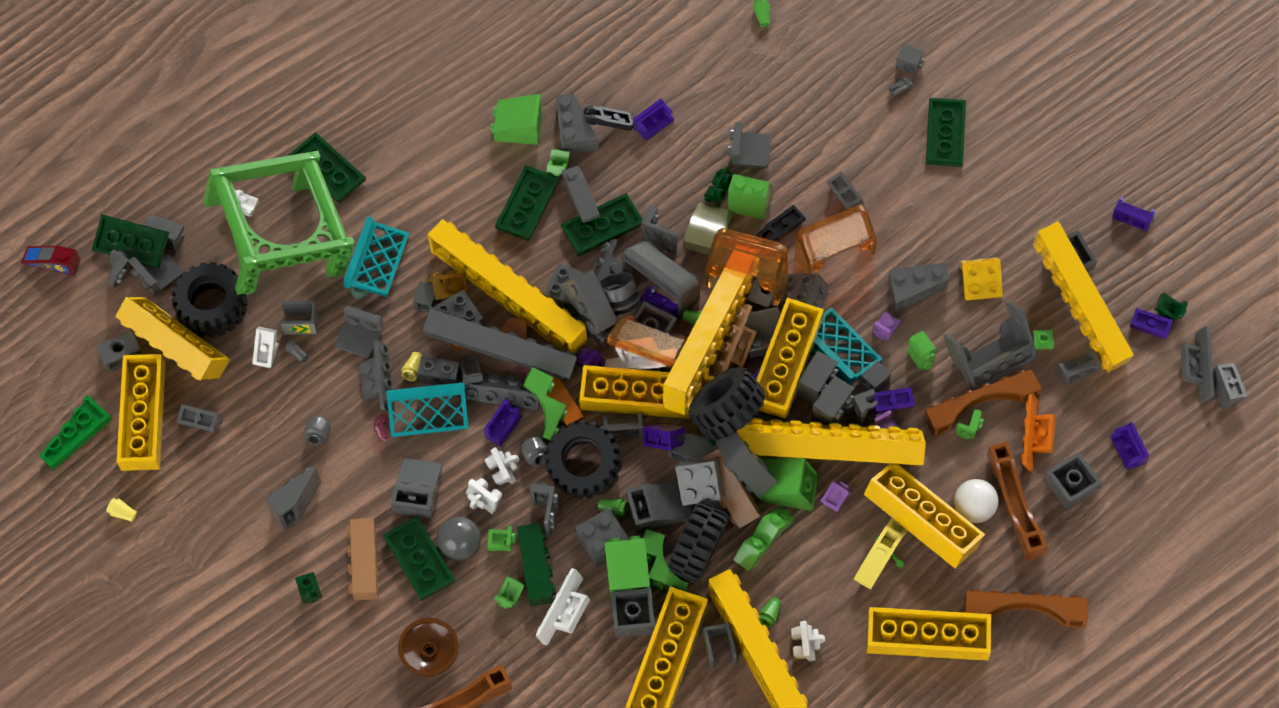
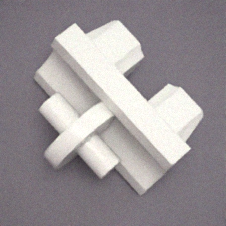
[221,190,259,217]
[485,447,519,485]
[465,478,502,514]
[791,621,825,662]

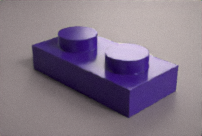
[1130,308,1173,339]

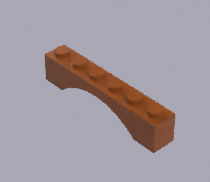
[924,369,1042,437]
[987,441,1048,561]
[964,589,1088,628]
[419,664,512,708]

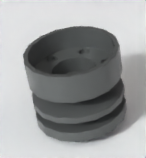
[599,272,642,320]

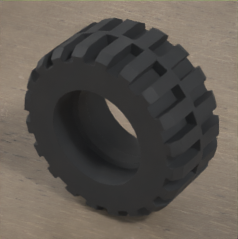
[172,262,248,337]
[689,367,765,440]
[545,421,622,499]
[668,503,729,583]

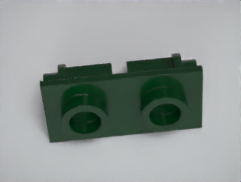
[704,166,733,207]

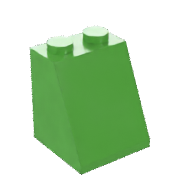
[491,94,543,145]
[728,174,773,220]
[755,458,819,510]
[605,536,650,597]

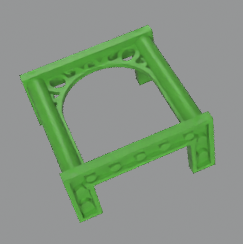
[203,151,355,295]

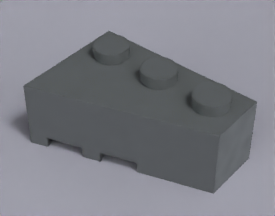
[556,94,599,153]
[888,262,949,314]
[559,271,618,334]
[716,431,777,497]

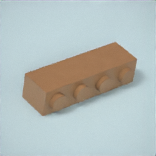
[699,448,762,528]
[347,518,379,601]

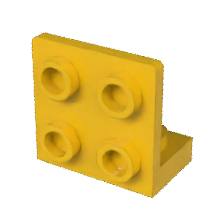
[959,258,1003,300]

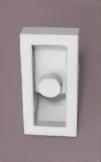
[252,327,279,368]

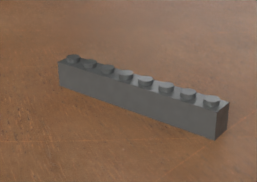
[423,308,577,382]

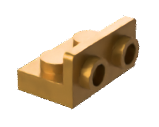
[425,270,469,300]

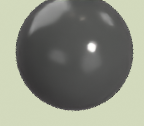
[436,516,481,561]

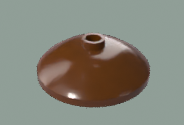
[398,618,459,677]

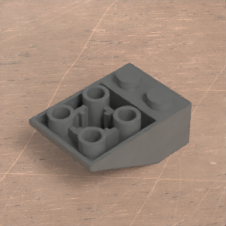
[391,458,443,518]
[266,465,321,531]
[626,483,692,534]

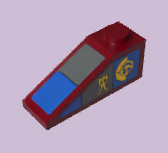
[21,246,81,276]

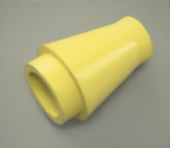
[401,352,422,381]
[106,498,137,522]

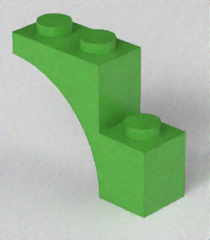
[523,368,567,441]
[733,508,795,571]
[643,529,689,592]

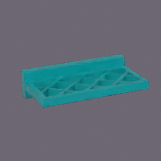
[343,216,409,297]
[811,307,883,386]
[386,382,469,437]

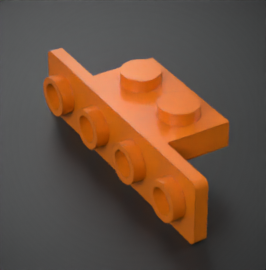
[1021,393,1056,471]

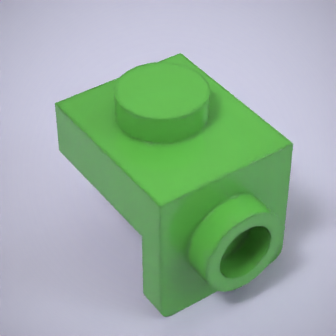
[546,149,570,176]
[1032,330,1054,350]
[955,409,984,439]
[487,526,516,551]
[494,576,526,609]

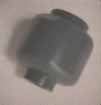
[303,416,331,445]
[521,437,548,466]

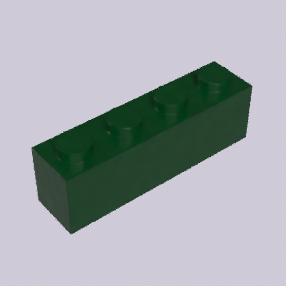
[516,523,556,607]

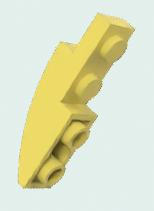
[853,518,908,590]

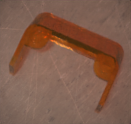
[794,205,877,274]
[705,228,788,306]
[606,314,688,368]

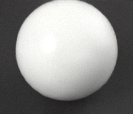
[954,479,998,523]

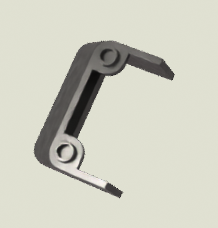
[622,241,700,319]
[943,300,1037,390]

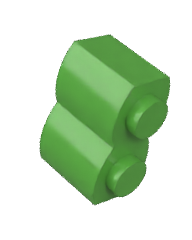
[907,331,937,371]

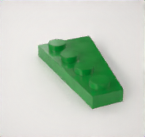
[39,395,112,470]

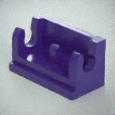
[633,98,674,141]
[1112,196,1156,232]
[640,286,678,318]
[873,387,915,414]
[484,399,522,447]
[1110,422,1149,470]
[642,423,685,451]

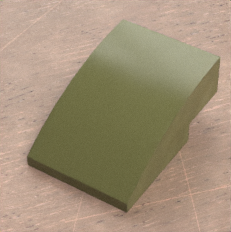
[683,202,735,257]

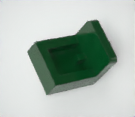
[1154,292,1188,321]
[295,572,322,604]

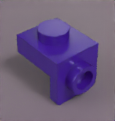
[575,346,605,367]

